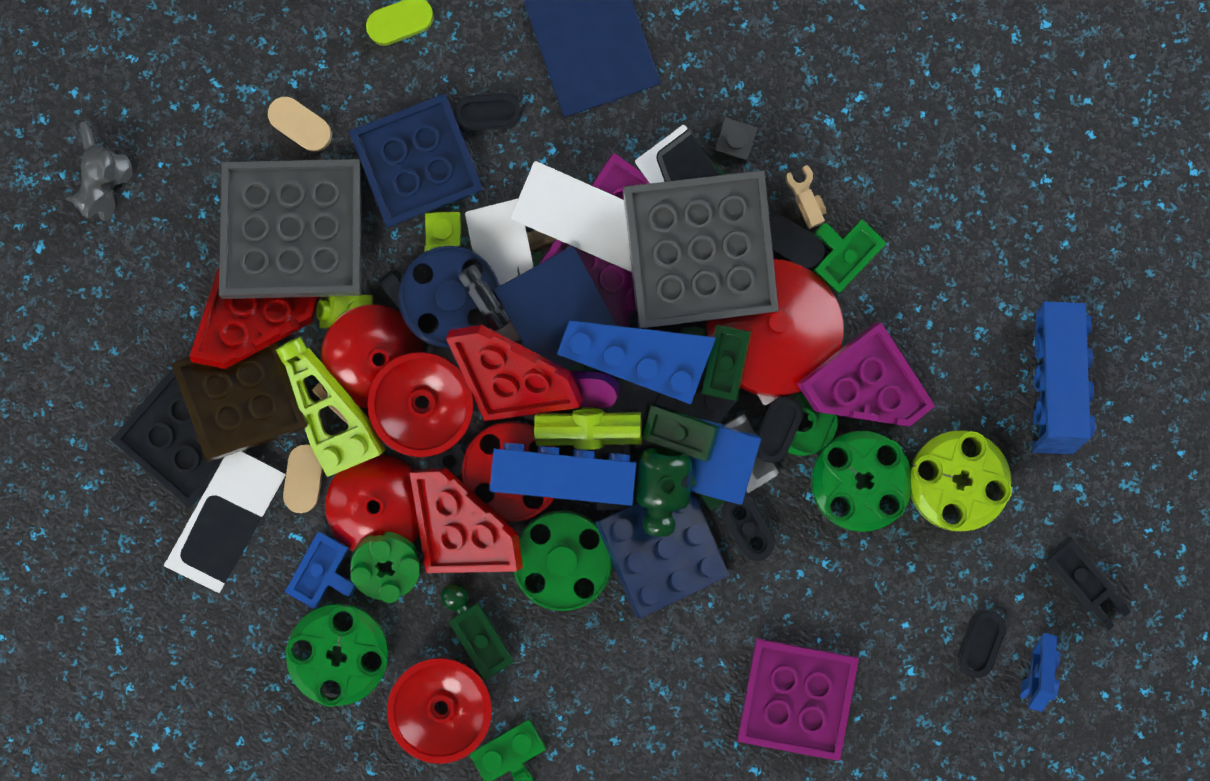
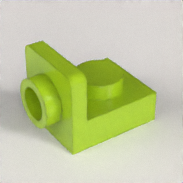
[424,212,462,252]

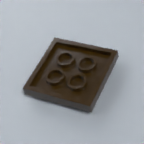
[171,342,307,463]

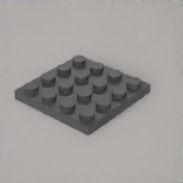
[219,159,361,299]
[623,170,779,329]

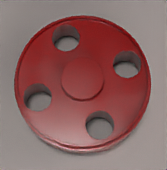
[462,421,556,522]

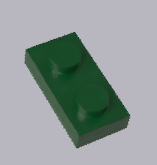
[702,325,752,401]
[642,404,720,461]

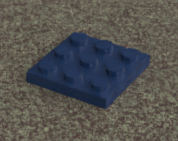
[349,94,484,228]
[595,491,729,618]

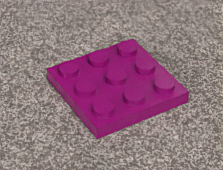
[737,638,859,761]

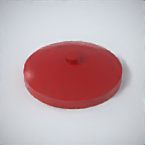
[705,259,844,397]

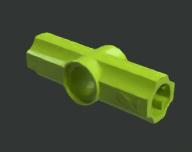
[534,408,642,450]

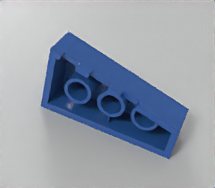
[1032,302,1095,454]
[556,321,716,404]
[490,442,637,506]

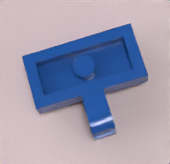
[285,531,357,609]
[1020,633,1061,712]

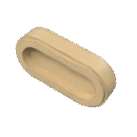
[268,97,332,152]
[283,444,323,513]

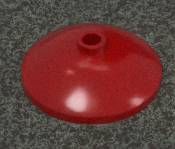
[320,304,424,408]
[368,352,473,457]
[325,454,420,551]
[387,658,492,764]

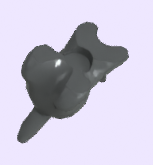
[66,121,133,222]

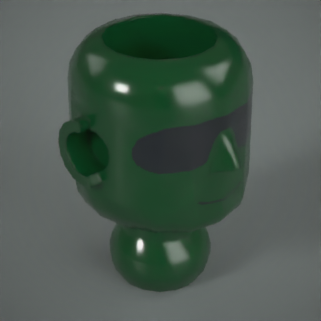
[634,448,696,537]

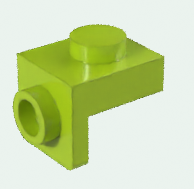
[316,295,373,328]

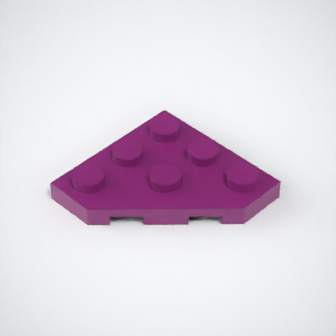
[796,322,935,427]

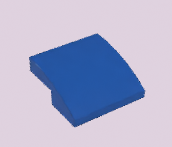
[690,418,761,505]

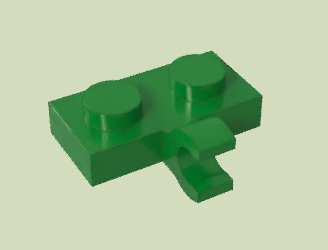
[813,219,886,294]
[469,718,547,781]

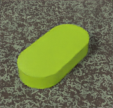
[366,0,434,46]

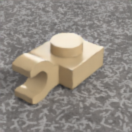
[785,165,827,230]

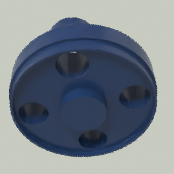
[398,246,500,348]

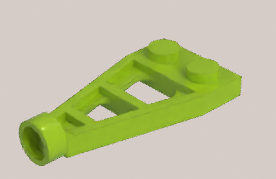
[275,336,386,477]

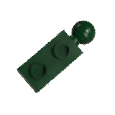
[441,583,515,680]

